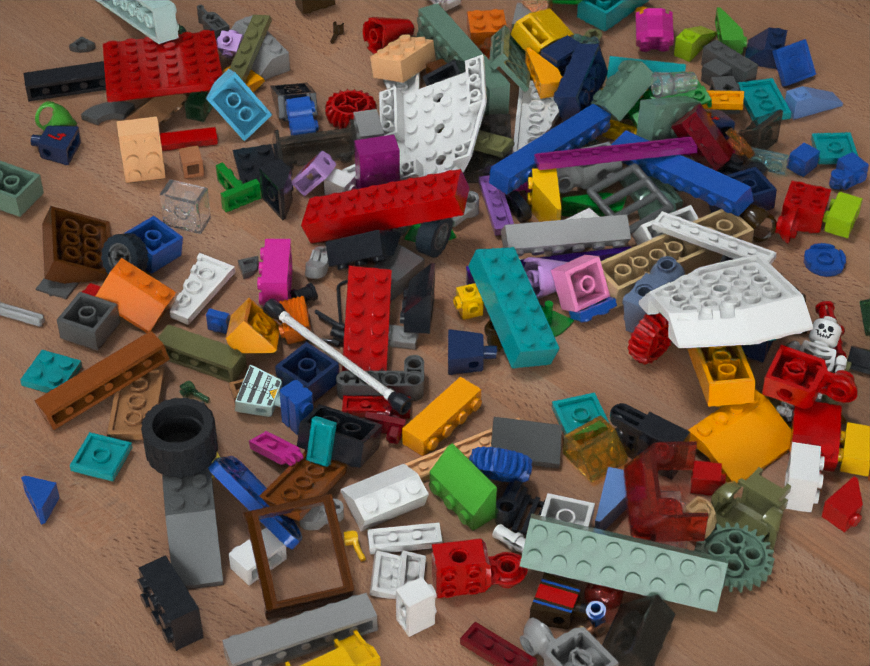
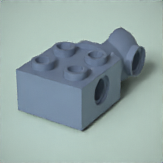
[622,256,685,333]

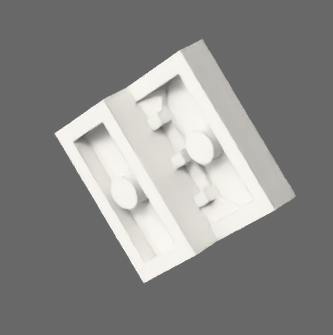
[369,550,426,599]

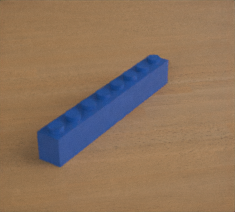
[489,104,611,194]
[611,131,754,216]

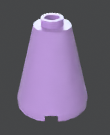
[523,257,567,299]

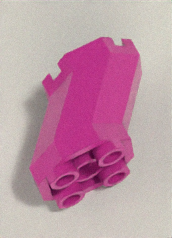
[636,8,674,52]

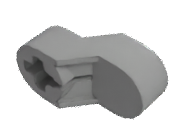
[305,246,329,279]
[299,498,344,530]

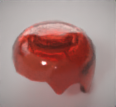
[584,583,624,611]

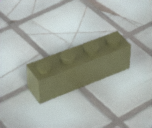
[158,325,247,382]

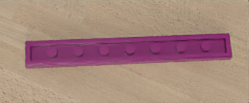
[534,137,697,170]

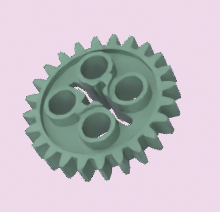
[694,522,775,593]

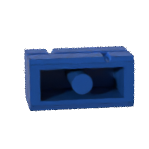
[279,380,314,435]

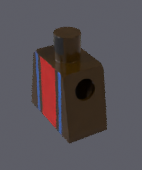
[529,572,589,629]

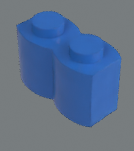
[285,96,319,140]

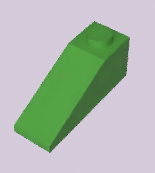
[715,7,747,55]

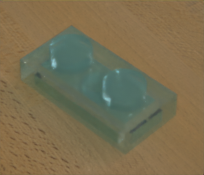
[747,147,789,175]

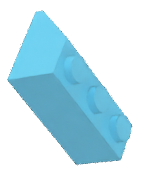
[206,69,272,141]

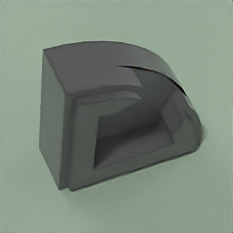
[69,37,96,53]
[238,256,259,279]

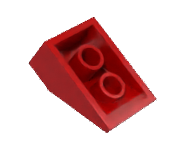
[787,402,842,472]

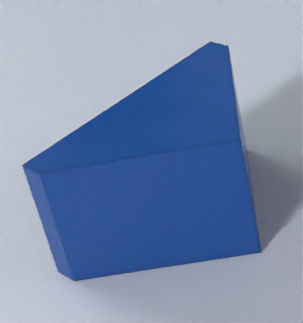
[21,475,60,525]

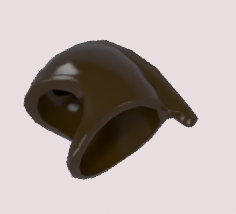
[740,205,777,242]

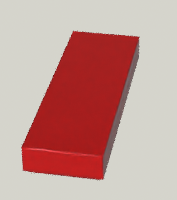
[160,127,218,151]
[342,395,411,419]

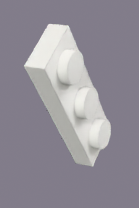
[367,523,442,555]

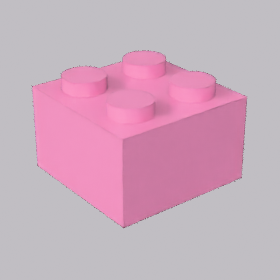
[551,255,610,312]

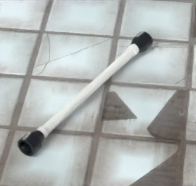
[263,298,413,415]

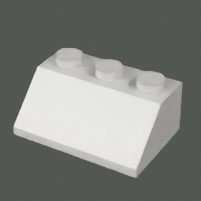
[341,464,429,531]

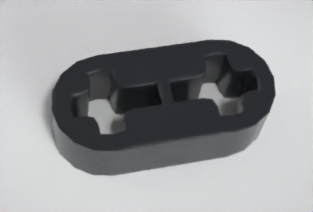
[505,190,532,222]

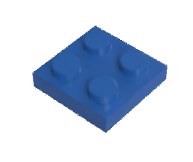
[772,39,816,87]

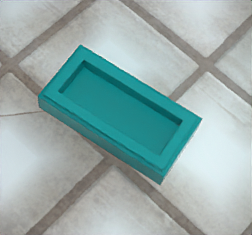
[306,416,337,467]

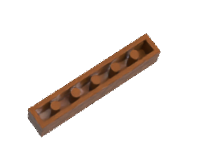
[34,331,170,430]

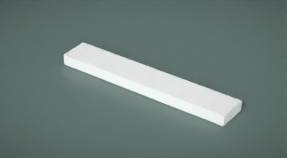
[652,211,777,264]

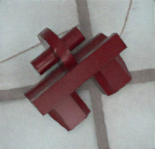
[365,406,406,445]

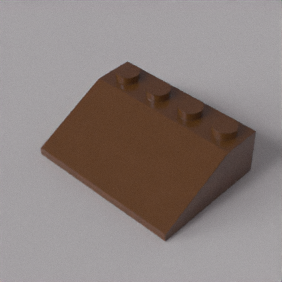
[42,206,111,284]

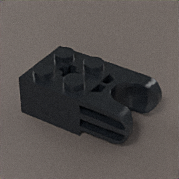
[607,403,690,480]

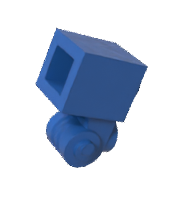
[829,152,869,190]

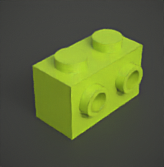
[823,192,863,238]

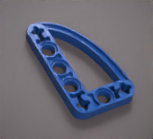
[208,456,302,549]

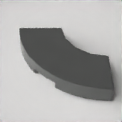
[81,101,135,125]

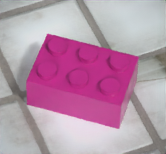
[257,239,293,307]

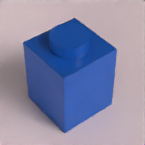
[787,143,820,177]

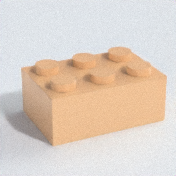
[370,35,436,83]
[117,117,166,183]

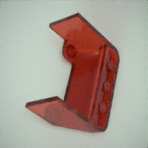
[623,441,708,542]

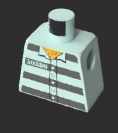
[235,365,282,417]

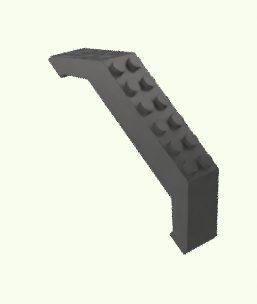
[162,401,224,589]

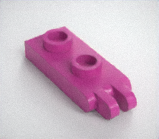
[249,431,303,466]

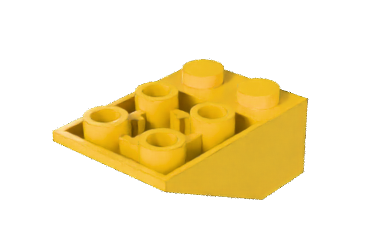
[510,8,574,55]

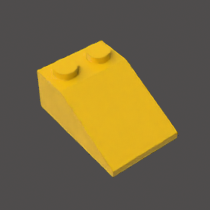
[527,168,561,222]

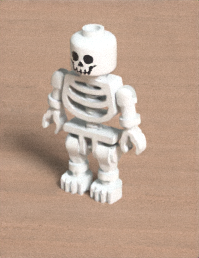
[776,316,847,422]

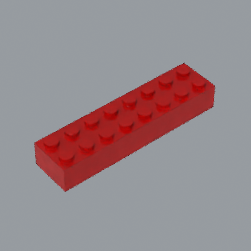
[301,169,470,244]

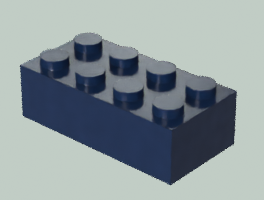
[554,44,608,122]

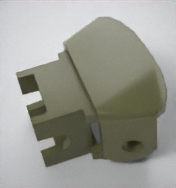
[711,467,791,550]

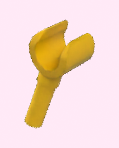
[344,530,366,562]

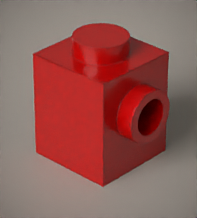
[690,460,726,496]

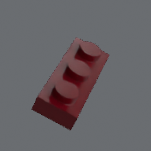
[460,622,538,666]

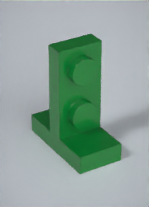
[216,162,261,213]

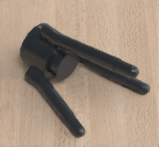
[305,310,345,347]

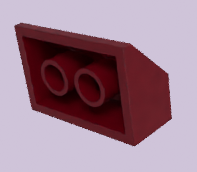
[671,103,734,171]

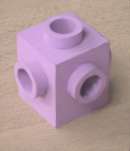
[216,30,243,58]

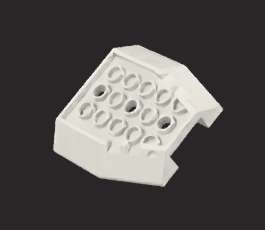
[379,54,487,181]
[639,253,813,348]

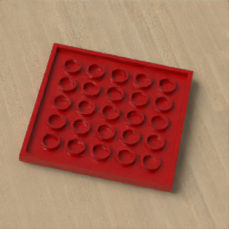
[102,30,222,102]

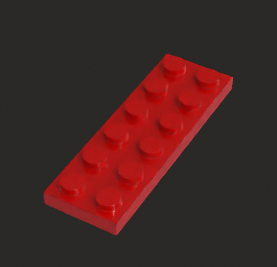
[341,266,392,372]

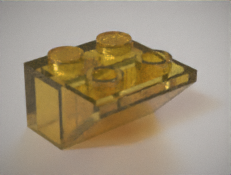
[563,415,628,482]

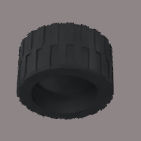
[141,397,218,477]

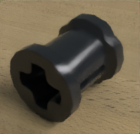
[290,283,318,302]

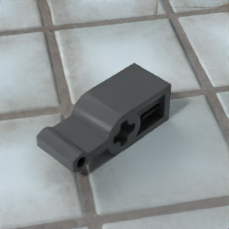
[197,4,230,41]

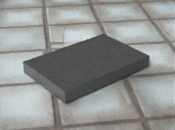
[491,417,562,469]

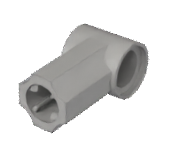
[451,191,479,227]

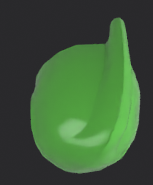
[35,101,78,131]

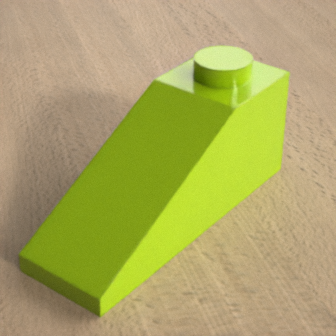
[674,26,717,62]

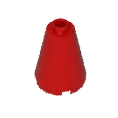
[362,17,415,54]

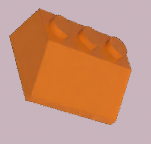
[95,258,177,333]

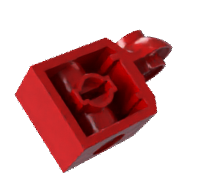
[775,180,832,244]
[762,345,858,409]
[432,538,528,598]

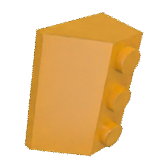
[225,298,280,353]

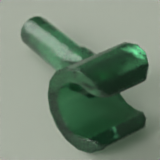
[179,381,210,403]

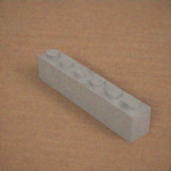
[501,215,631,257]
[222,593,378,666]

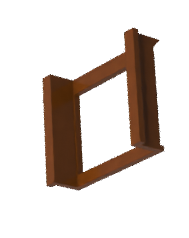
[242,494,355,619]

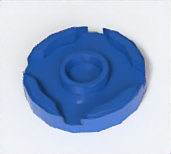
[803,243,846,277]

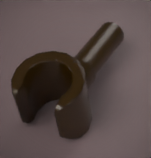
[330,21,344,44]

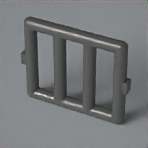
[586,163,674,234]

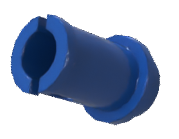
[586,601,606,628]

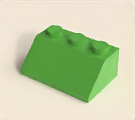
[429,443,497,531]

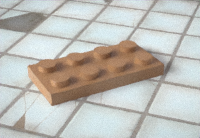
[107,367,165,440]

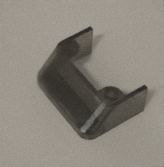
[272,119,357,170]

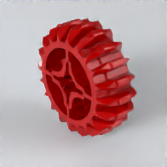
[325,89,377,131]
[627,312,672,365]

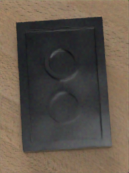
[233,144,276,189]

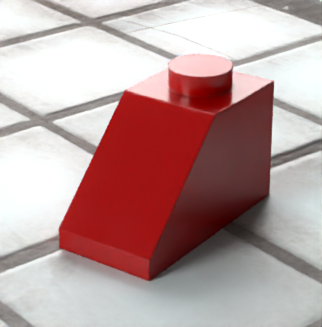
[821,476,863,533]

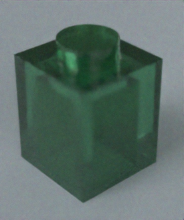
[185,91,212,122]

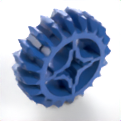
[469,446,533,483]

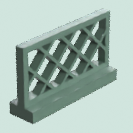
[489,25,530,92]

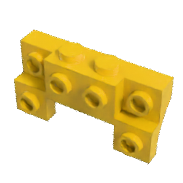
[285,630,381,666]

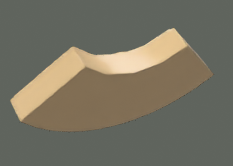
[683,496,717,539]

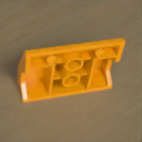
[688,389,791,483]

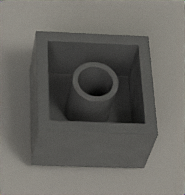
[57,292,120,351]

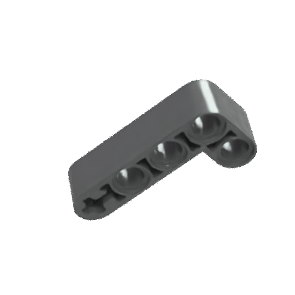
[336,355,424,401]

